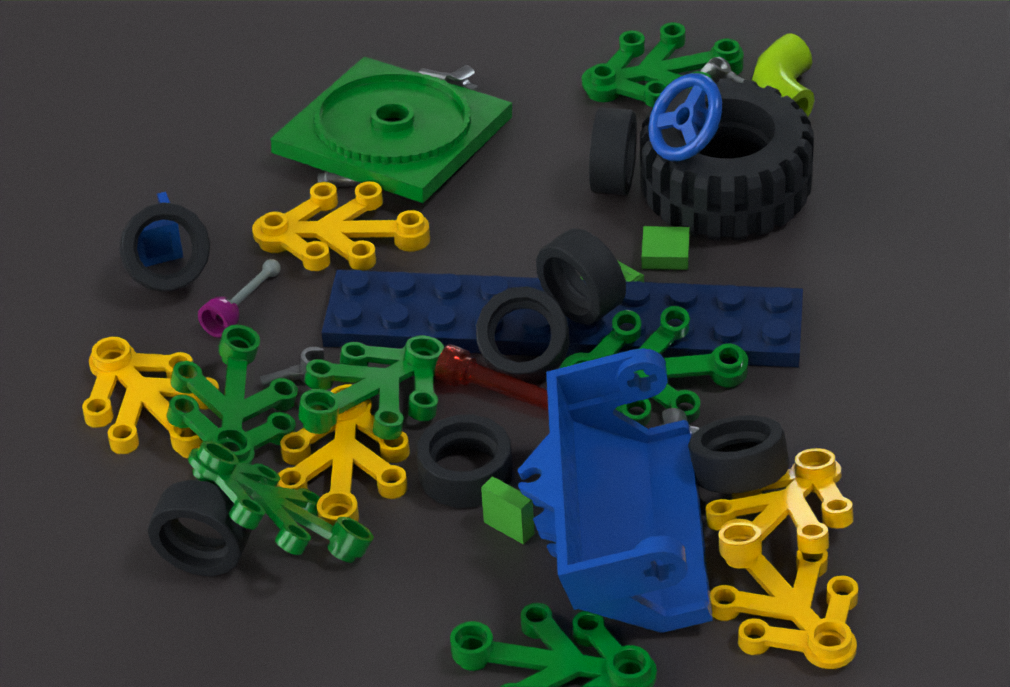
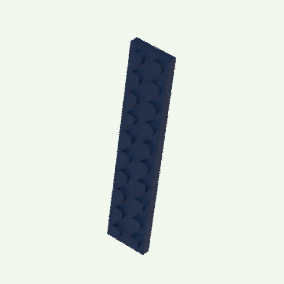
[321,270,803,368]

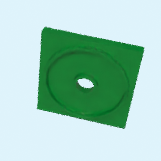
[271,56,512,203]

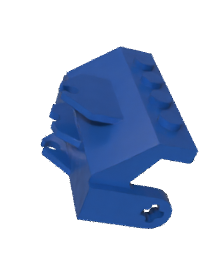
[518,348,713,633]

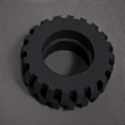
[640,79,814,240]

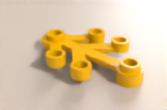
[252,181,430,271]
[82,337,220,458]
[277,384,410,526]
[705,448,853,569]
[710,519,859,669]

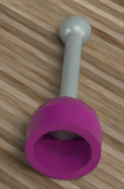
[198,259,281,338]

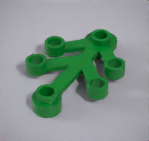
[582,22,744,108]
[560,306,748,426]
[166,325,298,464]
[298,335,447,440]
[188,441,374,563]
[450,603,657,687]

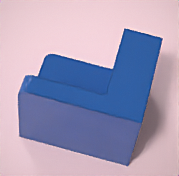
[137,191,184,267]

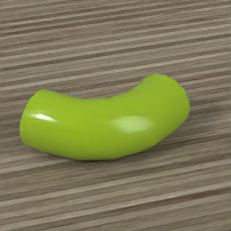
[752,33,815,116]

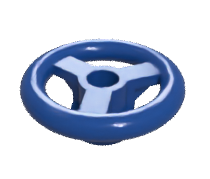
[648,73,722,161]

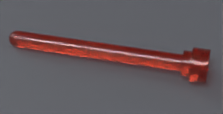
[435,344,649,429]

